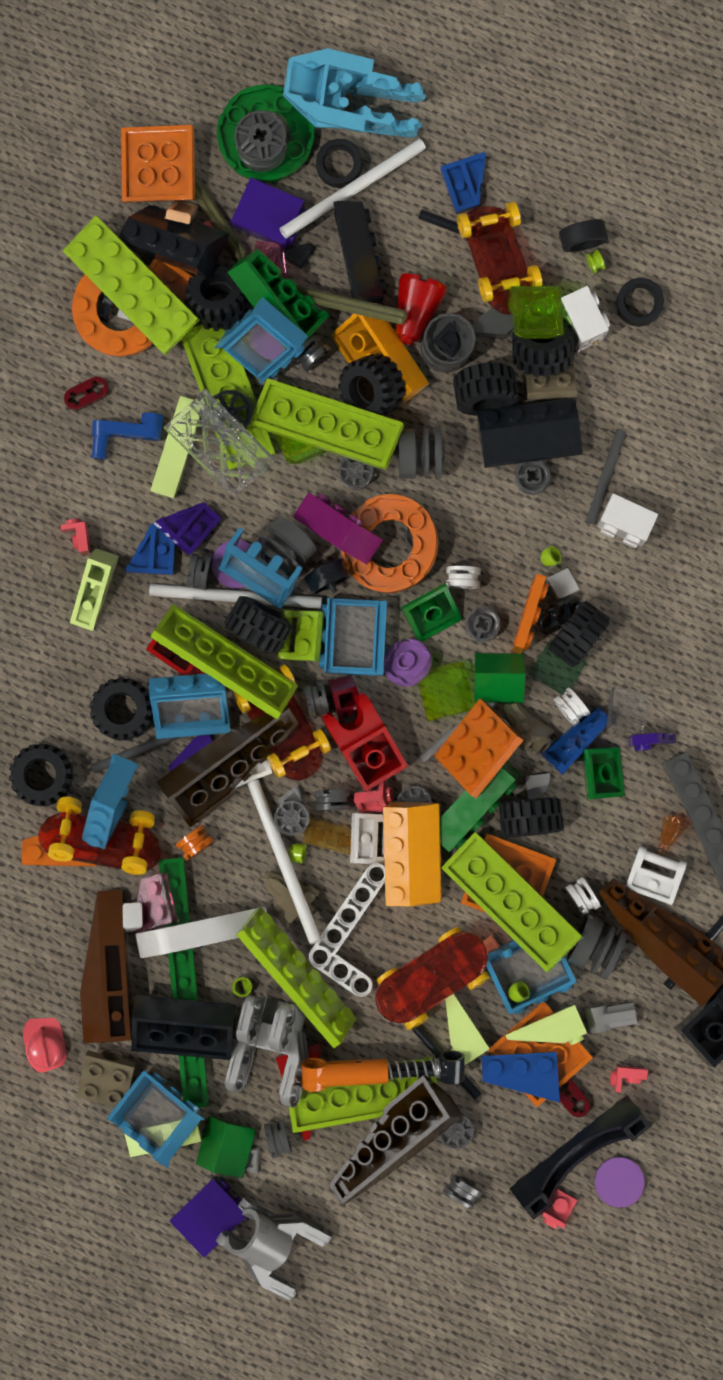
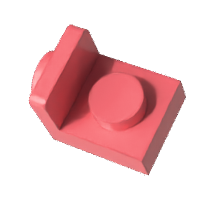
[60,519,91,555]
[354,780,394,814]
[610,1065,648,1093]
[541,1188,577,1229]

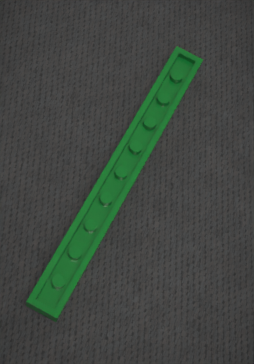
[158,857,209,1108]

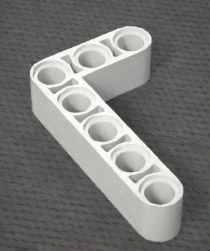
[309,863,385,997]
[135,906,267,958]

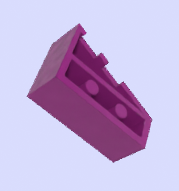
[293,492,383,565]

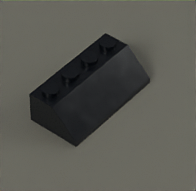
[333,201,387,303]
[119,205,230,279]
[477,397,582,468]
[131,995,236,1060]

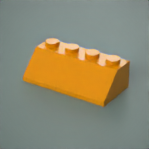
[330,303,429,407]
[383,802,442,907]

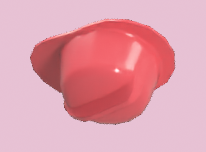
[23,1018,67,1073]

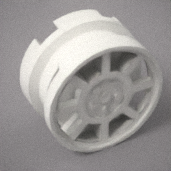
[446,566,481,589]
[553,687,590,726]
[565,877,601,917]

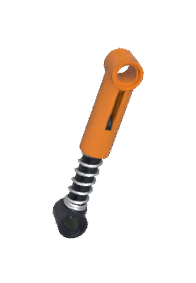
[301,1050,465,1092]

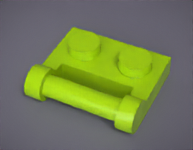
[277,610,324,662]

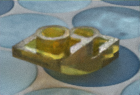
[302,819,351,855]

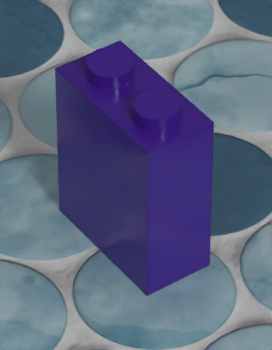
[231,177,307,250]
[169,1176,246,1258]

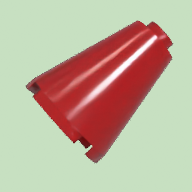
[396,273,447,345]

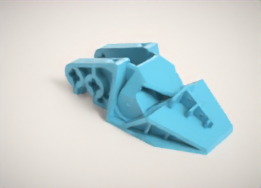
[283,48,426,138]

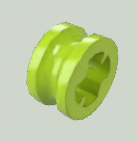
[585,249,605,274]

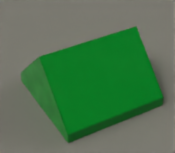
[401,583,463,642]
[474,653,525,703]
[582,747,625,800]
[195,1115,257,1178]

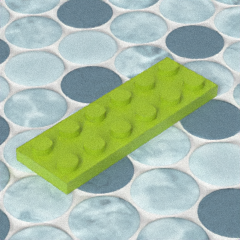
[62,215,200,355]
[181,324,276,471]
[250,378,404,471]
[150,604,298,719]
[441,832,583,973]
[236,907,357,1048]
[288,1056,437,1133]

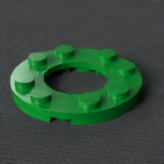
[217,84,315,183]

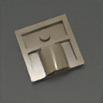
[525,361,577,400]
[77,1049,136,1107]

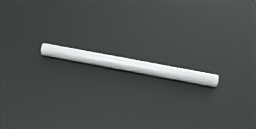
[279,139,426,238]
[149,584,322,609]
[247,780,321,944]

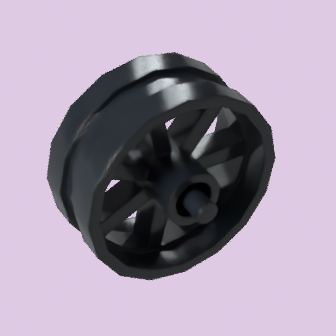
[206,390,253,435]
[304,558,351,595]

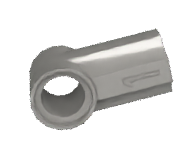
[585,1002,637,1034]

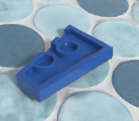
[541,706,611,775]
[481,1052,560,1103]

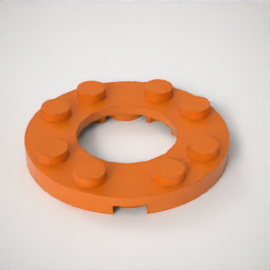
[72,267,161,357]
[341,494,439,593]

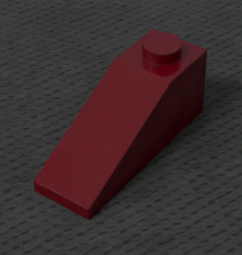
[328,675,359,724]

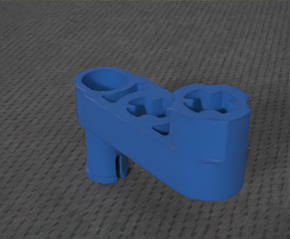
[91,413,164,460]

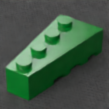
[227,249,329,348]
[440,761,521,852]

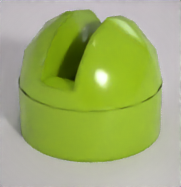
[540,545,562,567]
[287,843,306,864]
[231,977,252,997]
[508,981,530,1003]

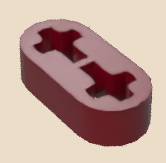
[64,377,109,411]
[559,1079,590,1117]

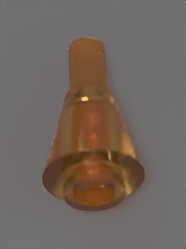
[655,814,686,857]

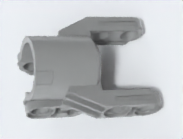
[225,995,309,1108]
[216,1197,333,1301]

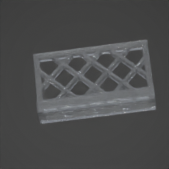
[163,389,275,497]

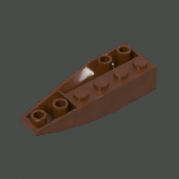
[600,878,723,1006]
[80,889,132,1043]

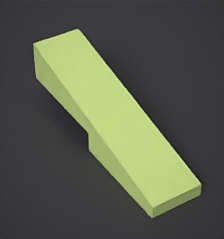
[150,396,204,498]

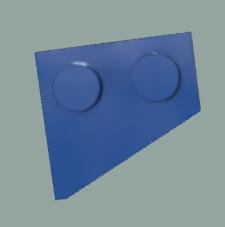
[440,152,486,214]
[125,524,175,575]

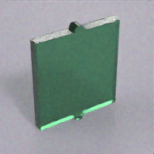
[528,640,586,695]

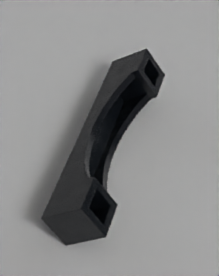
[509,1095,652,1220]

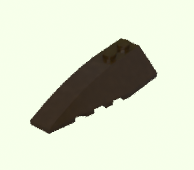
[156,706,299,828]
[329,1075,464,1205]

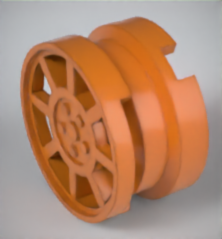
[175,825,215,861]

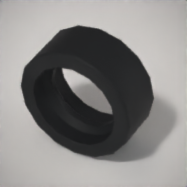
[316,139,362,188]
[559,219,608,252]
[616,277,664,327]

